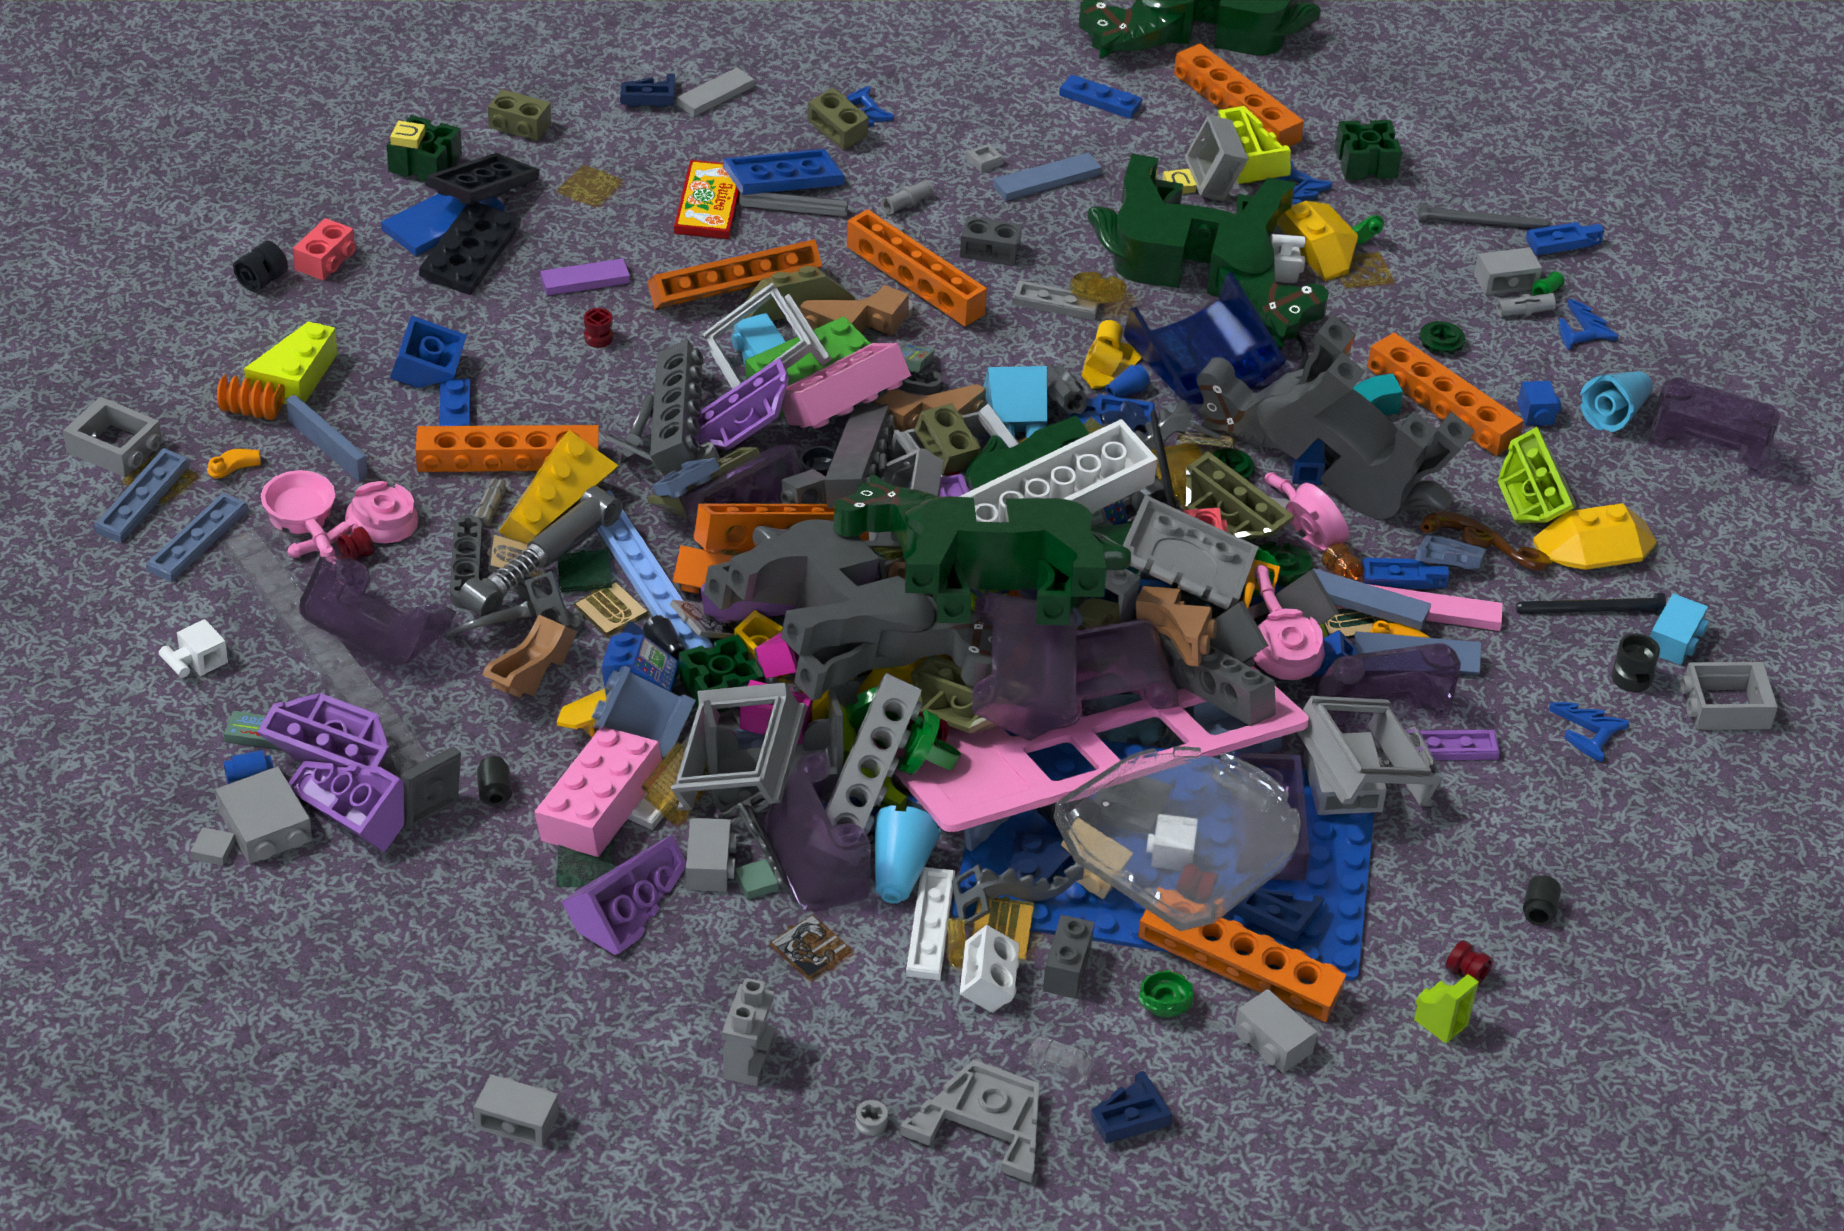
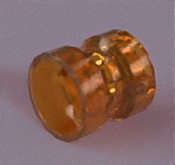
[1321,543,1364,581]

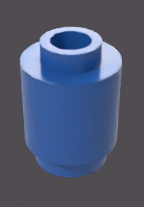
[223,750,274,784]

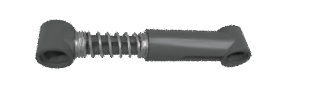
[458,486,623,617]

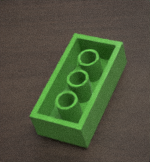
[745,316,871,418]

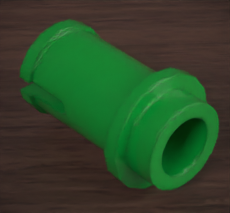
[1532,271,1565,296]

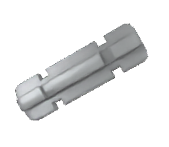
[474,478,506,527]

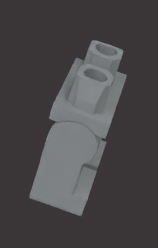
[722,978,776,1086]

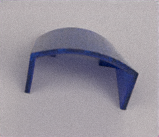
[1123,272,1286,404]

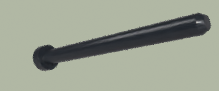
[1516,593,1666,615]

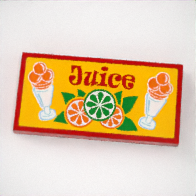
[674,160,740,239]

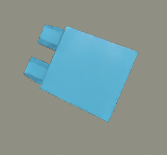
[983,366,1047,439]

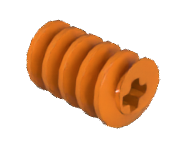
[217,374,285,420]

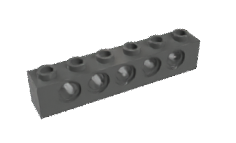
[650,339,704,477]
[1124,617,1276,726]

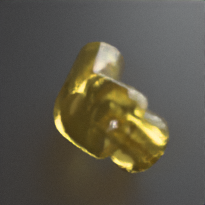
[947,918,966,967]

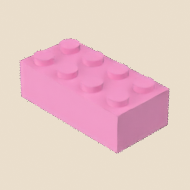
[782,343,911,429]
[534,727,664,857]

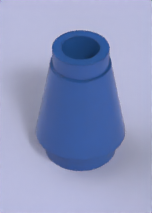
[1105,364,1150,398]

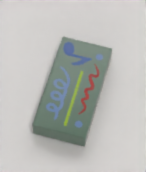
[901,344,935,373]
[223,711,281,750]

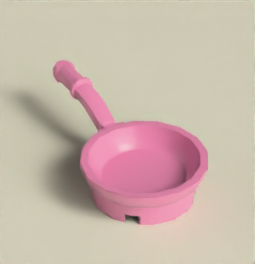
[261,470,335,561]
[1264,472,1349,551]
[287,481,419,558]
[1254,565,1325,680]

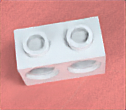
[960,925,1019,1012]

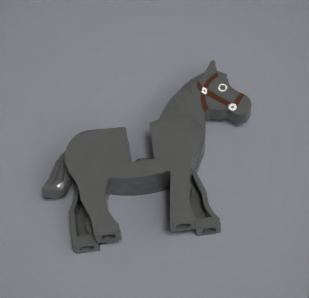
[1197,314,1475,519]
[703,519,1026,701]

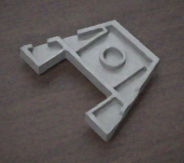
[900,1059,1039,1183]

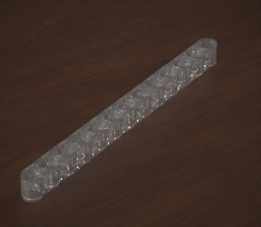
[223,530,431,779]

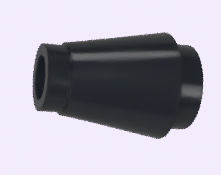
[643,615,685,660]

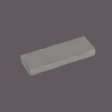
[677,67,754,117]
[1012,281,1101,321]

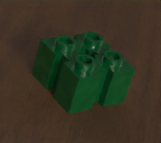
[386,115,462,182]
[1335,120,1402,180]
[679,634,765,713]

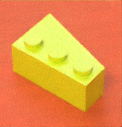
[1218,106,1291,184]
[244,322,338,404]

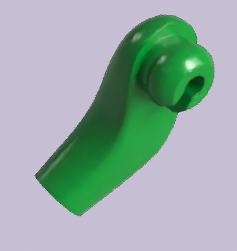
[1351,215,1384,245]

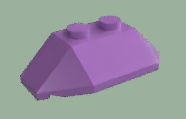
[698,358,789,451]
[257,693,390,769]

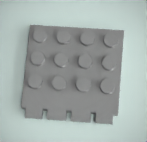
[1122,495,1258,610]

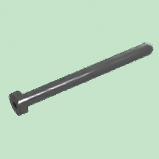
[1418,203,1550,229]

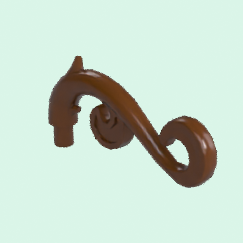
[1421,511,1551,571]

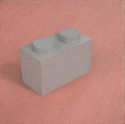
[1474,247,1542,295]
[686,818,737,892]
[1234,989,1317,1074]
[473,1075,559,1148]

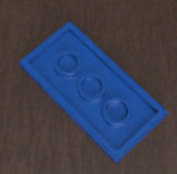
[723,149,845,195]
[381,194,504,256]

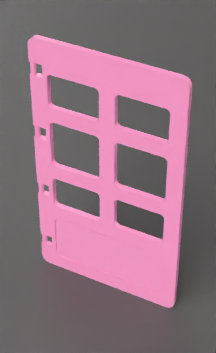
[873,650,1309,832]

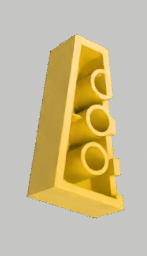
[498,430,619,544]

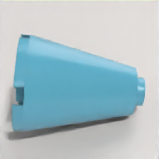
[1580,371,1653,432]
[874,806,941,904]

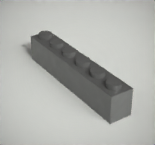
[825,404,896,508]

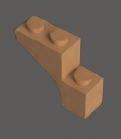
[800,285,909,336]
[875,384,986,432]
[1136,586,1217,667]
[482,615,577,698]

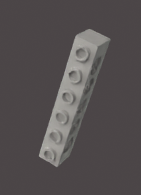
[806,673,923,872]

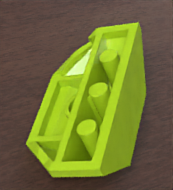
[1497,427,1577,524]

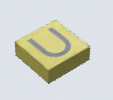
[390,121,426,149]
[1163,169,1197,194]

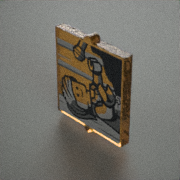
[770,914,852,981]

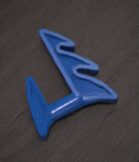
[846,86,894,127]
[1276,161,1332,206]
[1559,299,1618,350]
[1549,702,1629,762]

